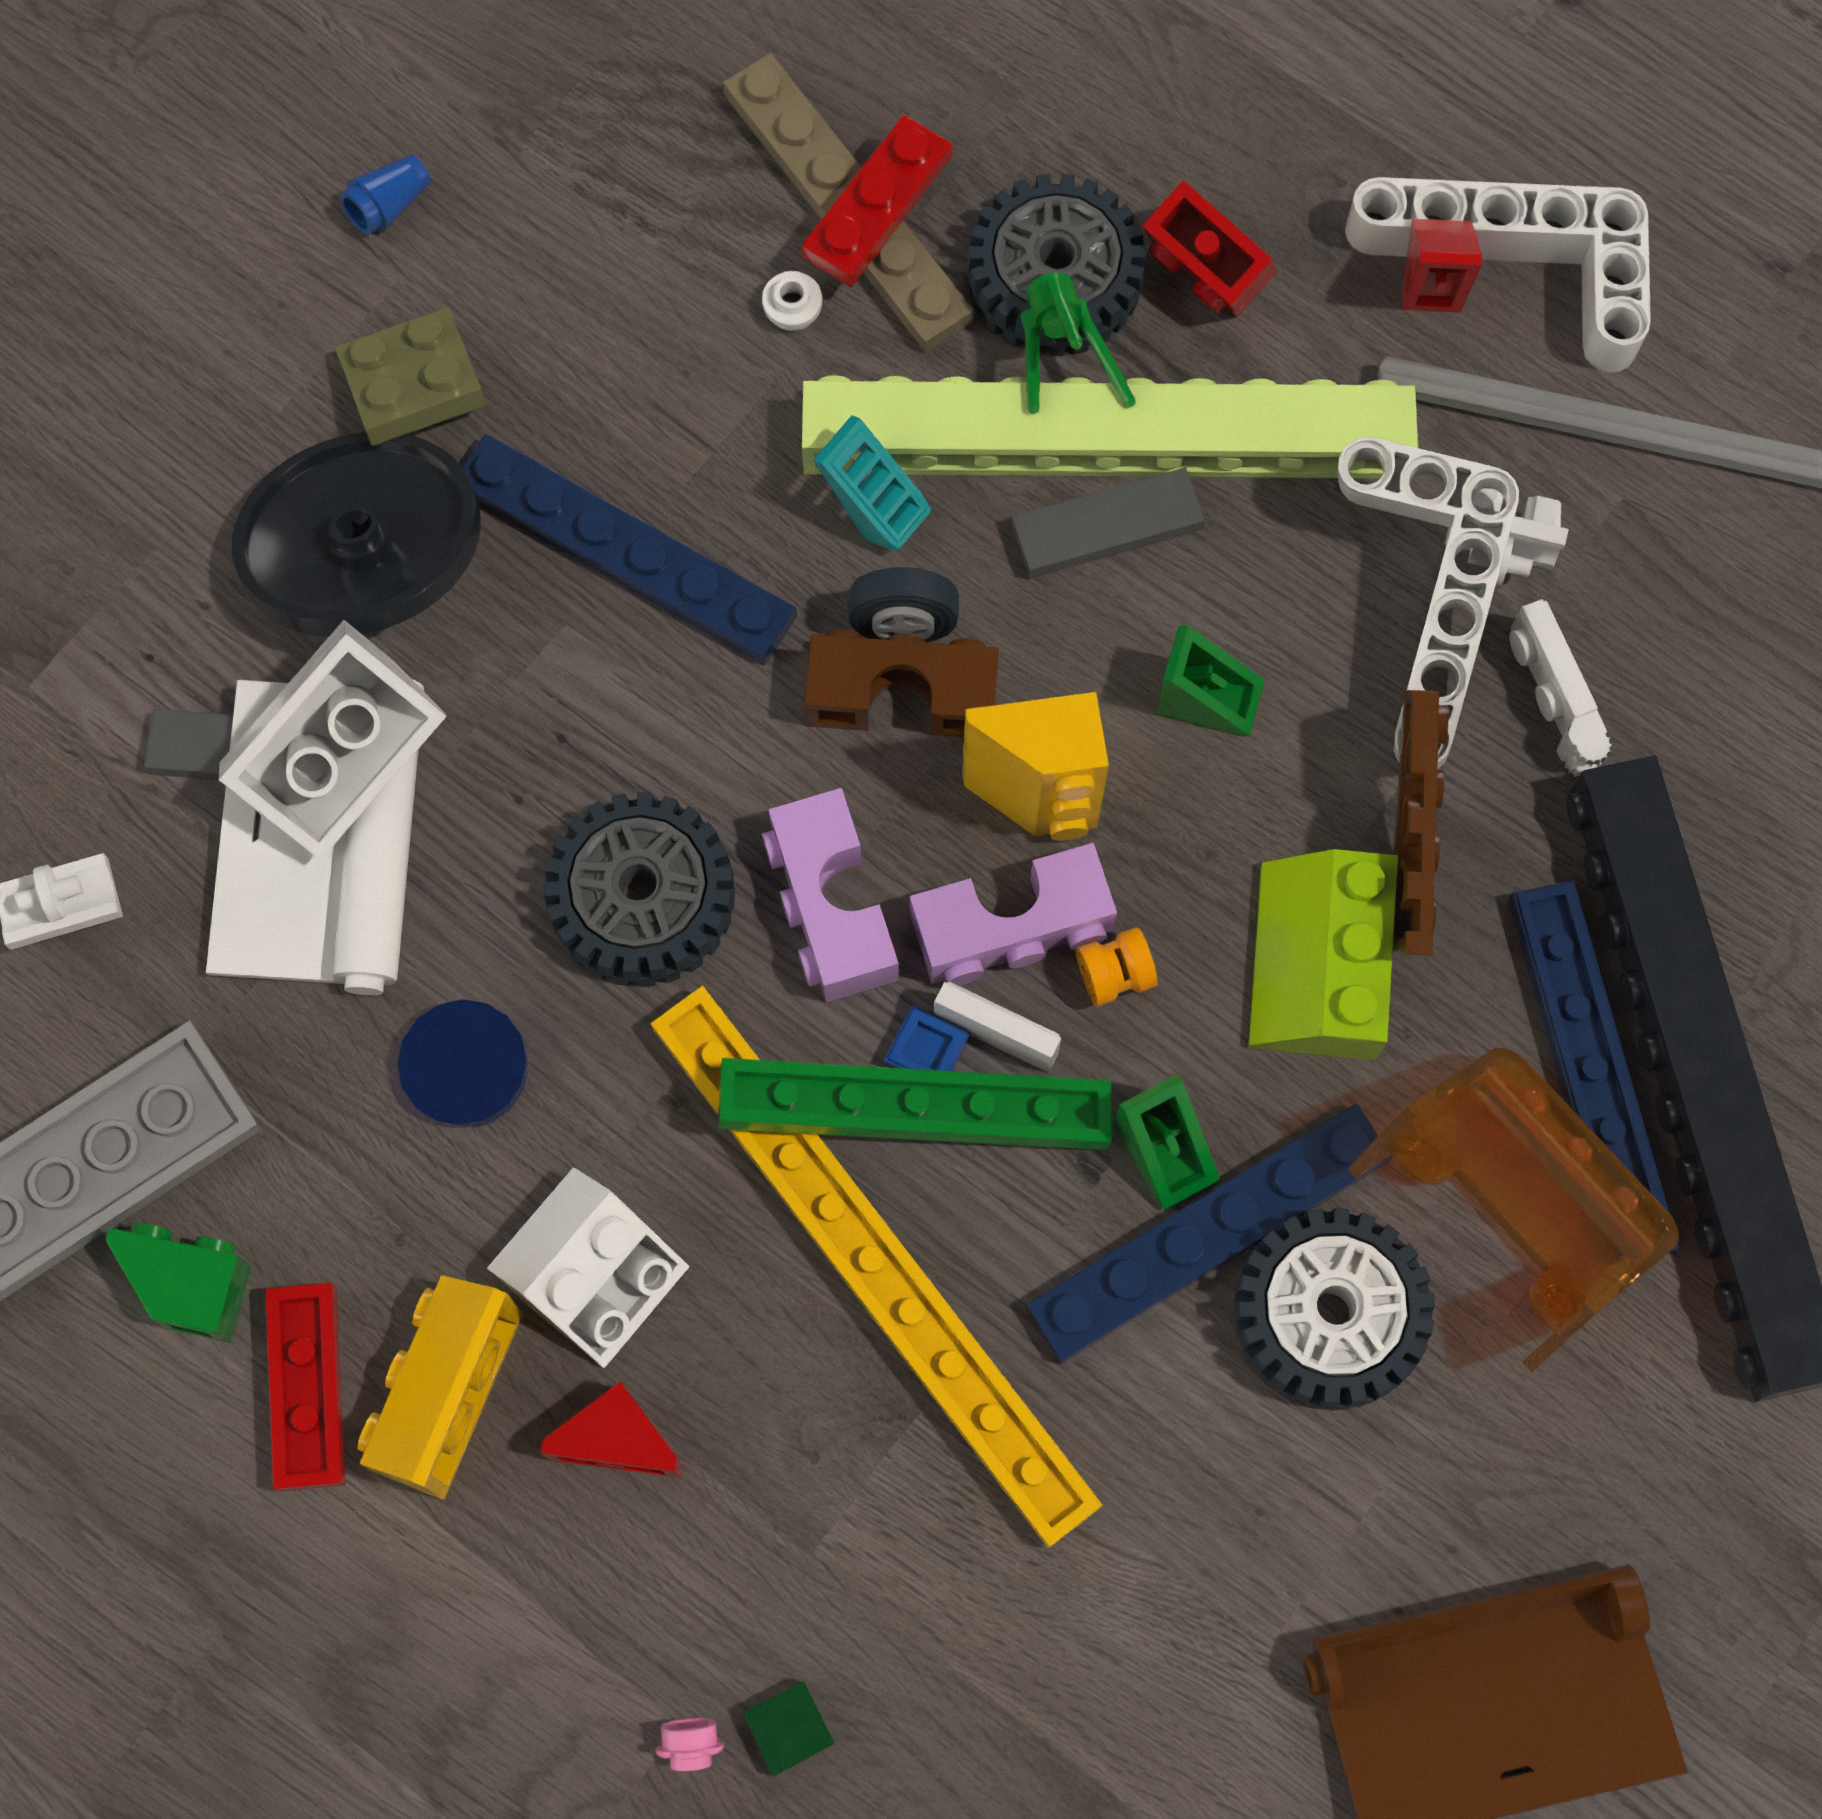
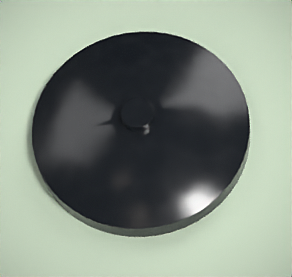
[232,432,481,637]

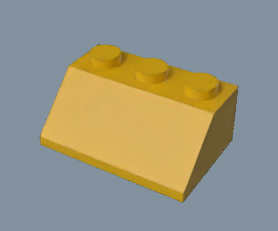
[962,692,1109,841]
[358,1275,523,1500]

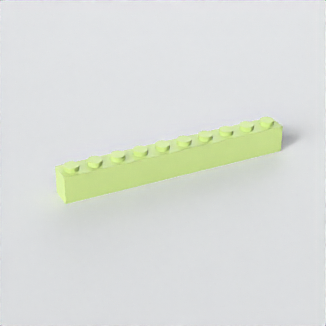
[802,376,1418,479]

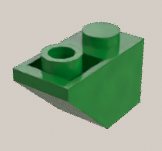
[106,1222,252,1343]

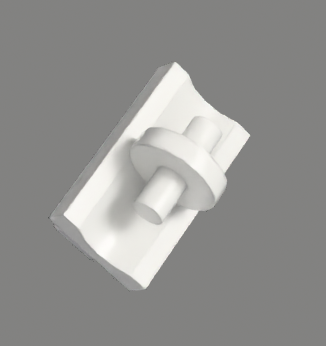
[1445,488,1569,589]
[0,853,123,950]

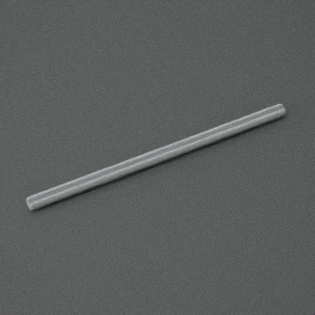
[1376,356,1822,488]

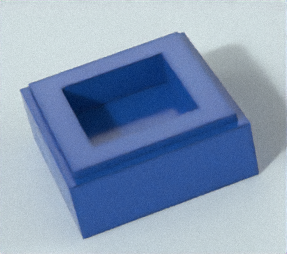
[884,1005,970,1071]

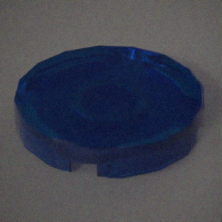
[397,999,528,1129]

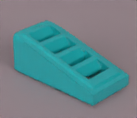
[813,415,931,551]

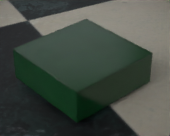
[742,1681,835,1777]

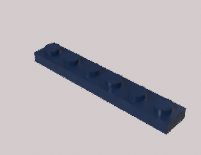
[462,433,797,666]
[1026,1103,1393,1365]

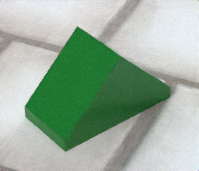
[1156,625,1265,737]
[1114,1074,1220,1210]

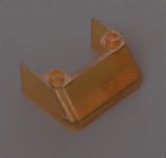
[1348,1048,1679,1372]

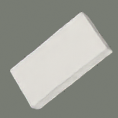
[934,981,1061,1073]

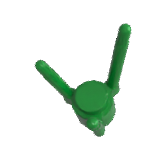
[1020,273,1136,414]

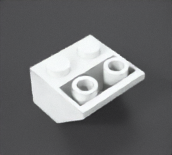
[487,1167,690,1368]

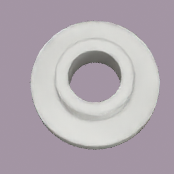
[762,271,822,331]

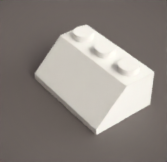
[219,620,447,860]

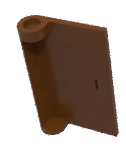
[1302,1564,1688,1819]

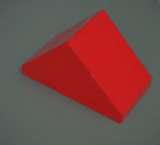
[1401,219,1482,313]
[541,1381,682,1478]

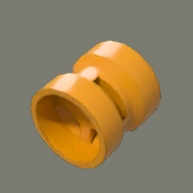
[1075,927,1158,1007]

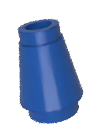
[340,154,431,235]

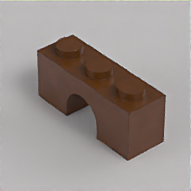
[805,629,999,738]

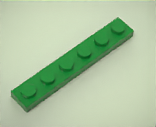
[718,1058,1112,1150]

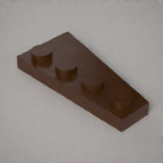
[1393,690,1449,956]

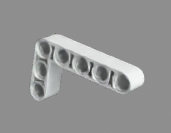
[1345,177,1650,373]
[1338,437,1519,769]

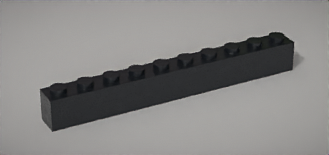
[1566,755,1822,1403]

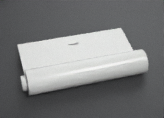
[206,679,424,995]

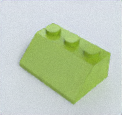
[1248,849,1398,1061]

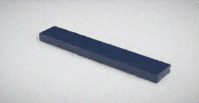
[1508,881,1680,1267]

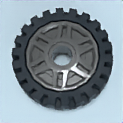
[968,173,1146,356]
[543,792,735,987]

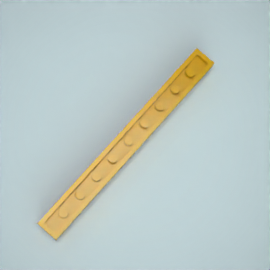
[651,986,1103,1549]

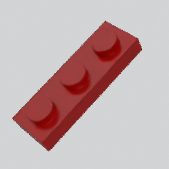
[801,114,953,288]
[265,1282,346,1492]

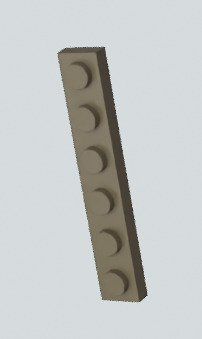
[723,53,974,353]

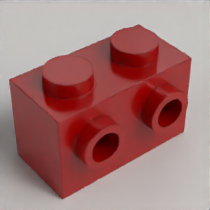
[1142,180,1277,318]

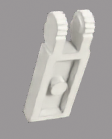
[1509,599,1612,777]

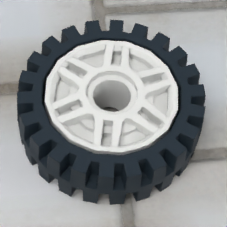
[1233,1208,1435,1411]

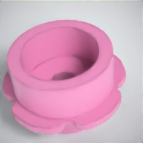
[656,1717,724,1771]

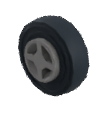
[848,567,959,643]

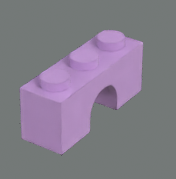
[761,788,899,1002]
[910,843,1117,986]

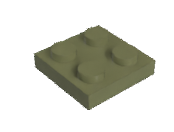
[335,307,487,446]

